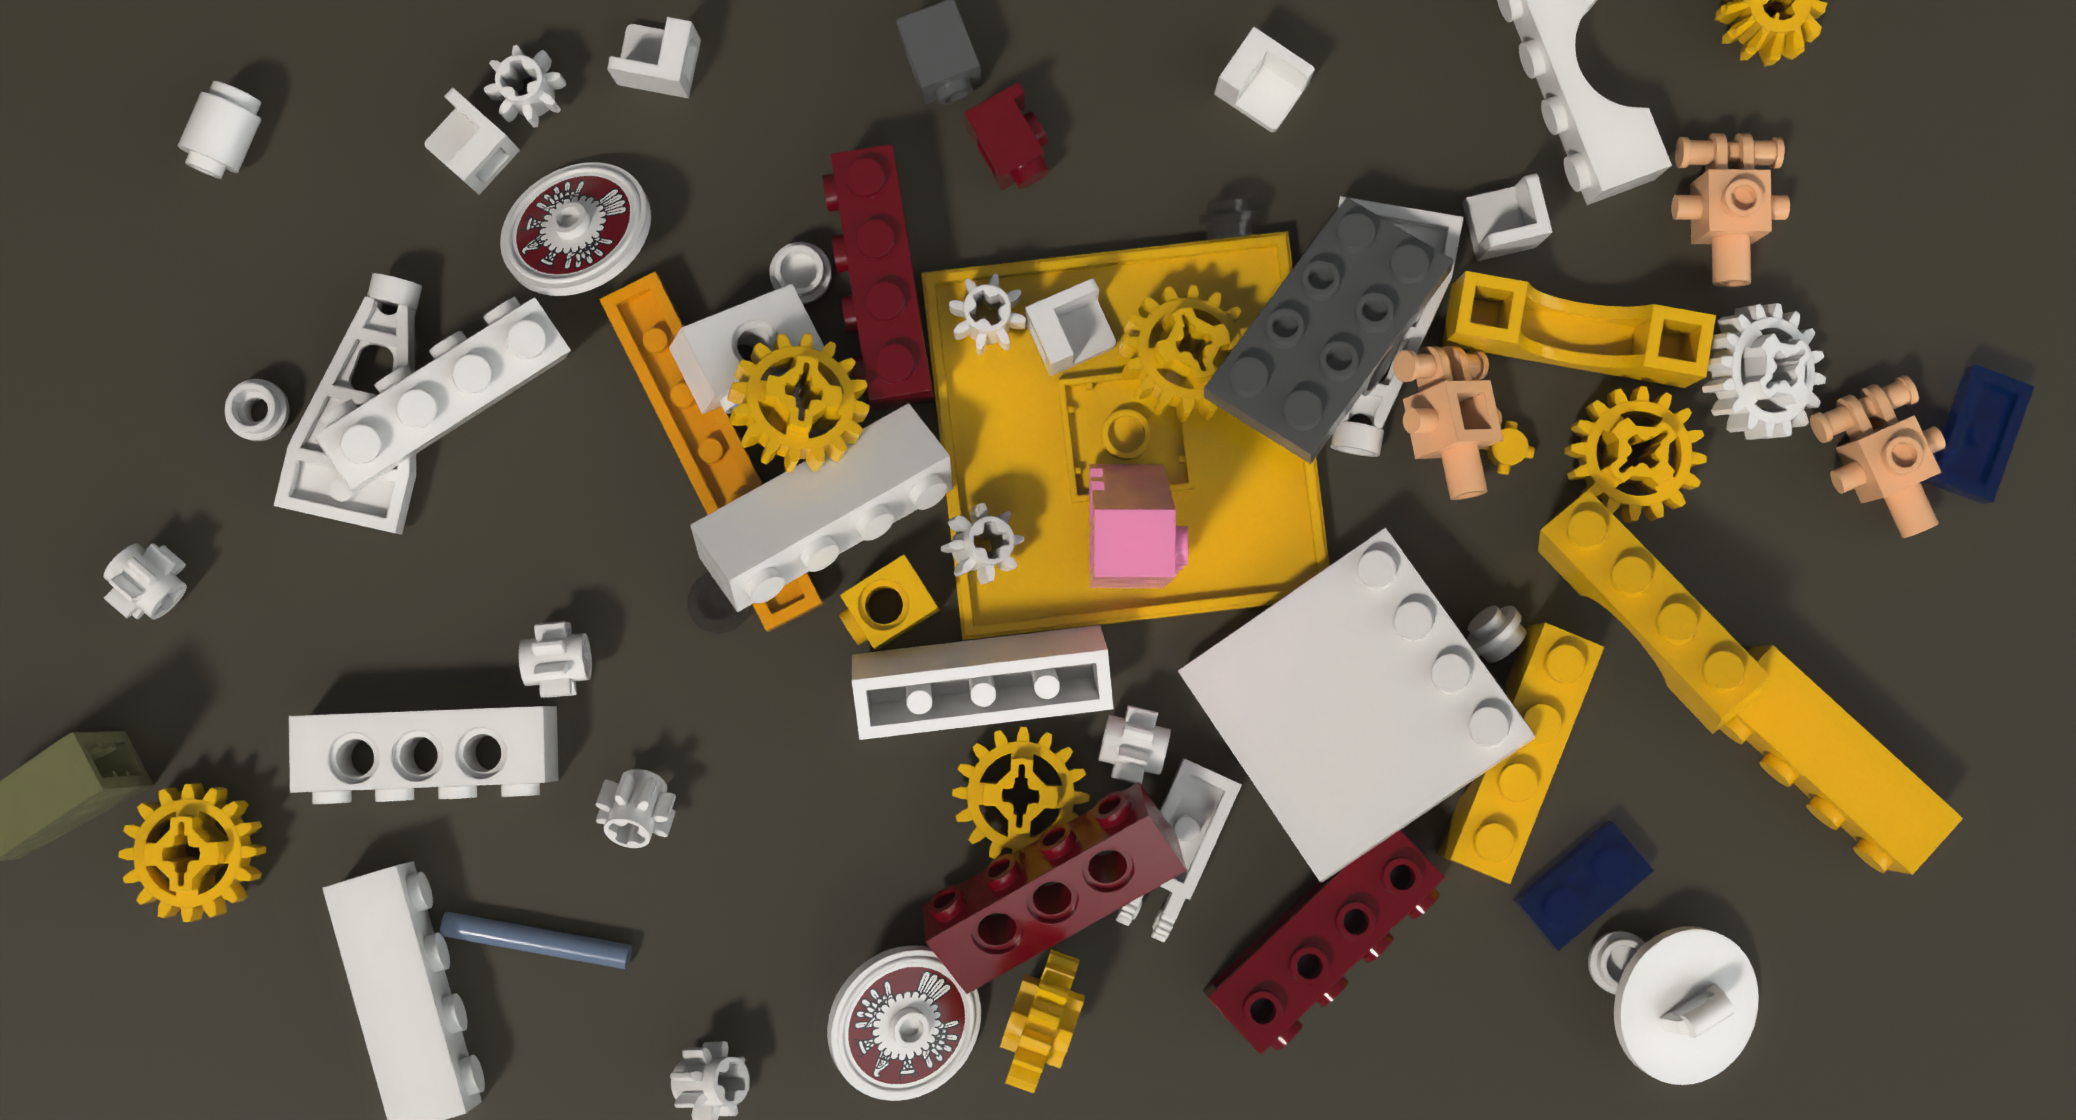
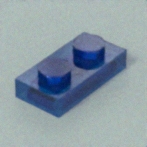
[1925,364,2035,504]
[1513,821,1654,951]

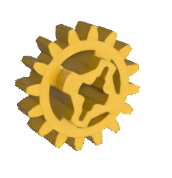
[1118,285,1248,422]
[727,333,870,473]
[1564,386,1707,523]
[952,727,1089,859]
[118,783,266,922]
[1000,950,1085,1094]

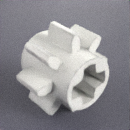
[484,45,566,128]
[949,274,1026,355]
[941,503,1024,584]
[104,543,187,620]
[519,621,592,698]
[1098,705,1171,784]
[595,769,676,848]
[670,1041,750,1120]

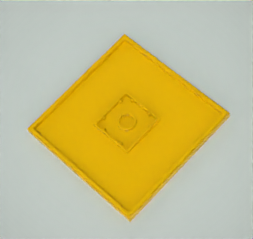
[921,231,1330,641]

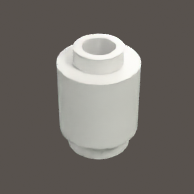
[178,81,261,179]

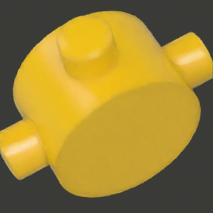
[1483,421,1535,475]

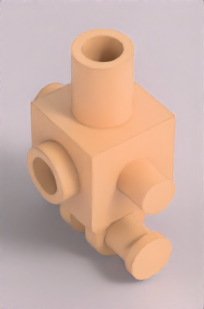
[1671,133,1790,287]
[1393,346,1503,500]
[1810,375,1946,538]

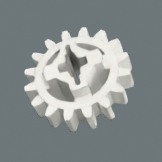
[1702,303,1826,440]

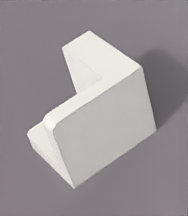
[607,17,701,99]
[1214,27,1315,132]
[425,87,520,195]
[1462,173,1552,261]
[1025,278,1116,376]

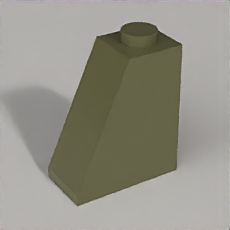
[0,731,154,861]

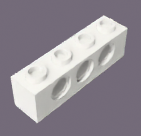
[289,706,559,804]

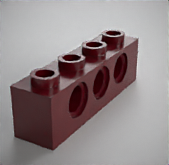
[923,782,1187,994]

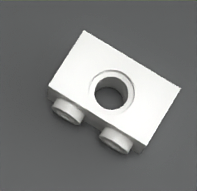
[669,284,824,415]

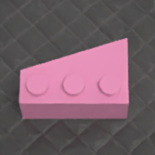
[1089,464,1188,588]

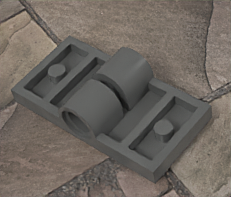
[1204,197,1453,464]

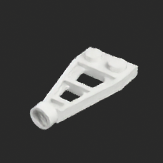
[1330,196,1463,457]
[273,273,422,535]

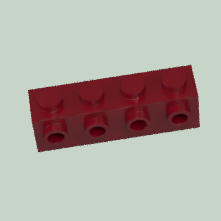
[822,144,935,411]
[1203,830,1445,1055]

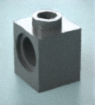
[895,0,982,105]

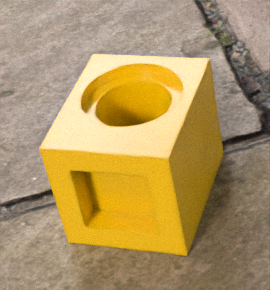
[839,555,940,650]

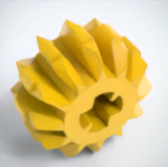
[1714,0,1828,67]

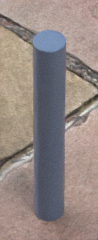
[440,911,632,970]

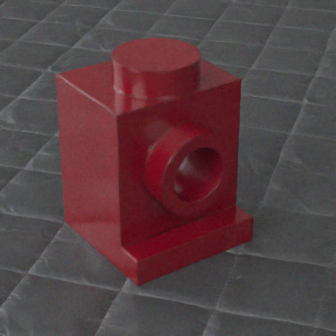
[964,82,1050,191]

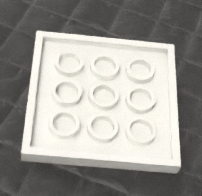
[1178,528,1535,882]

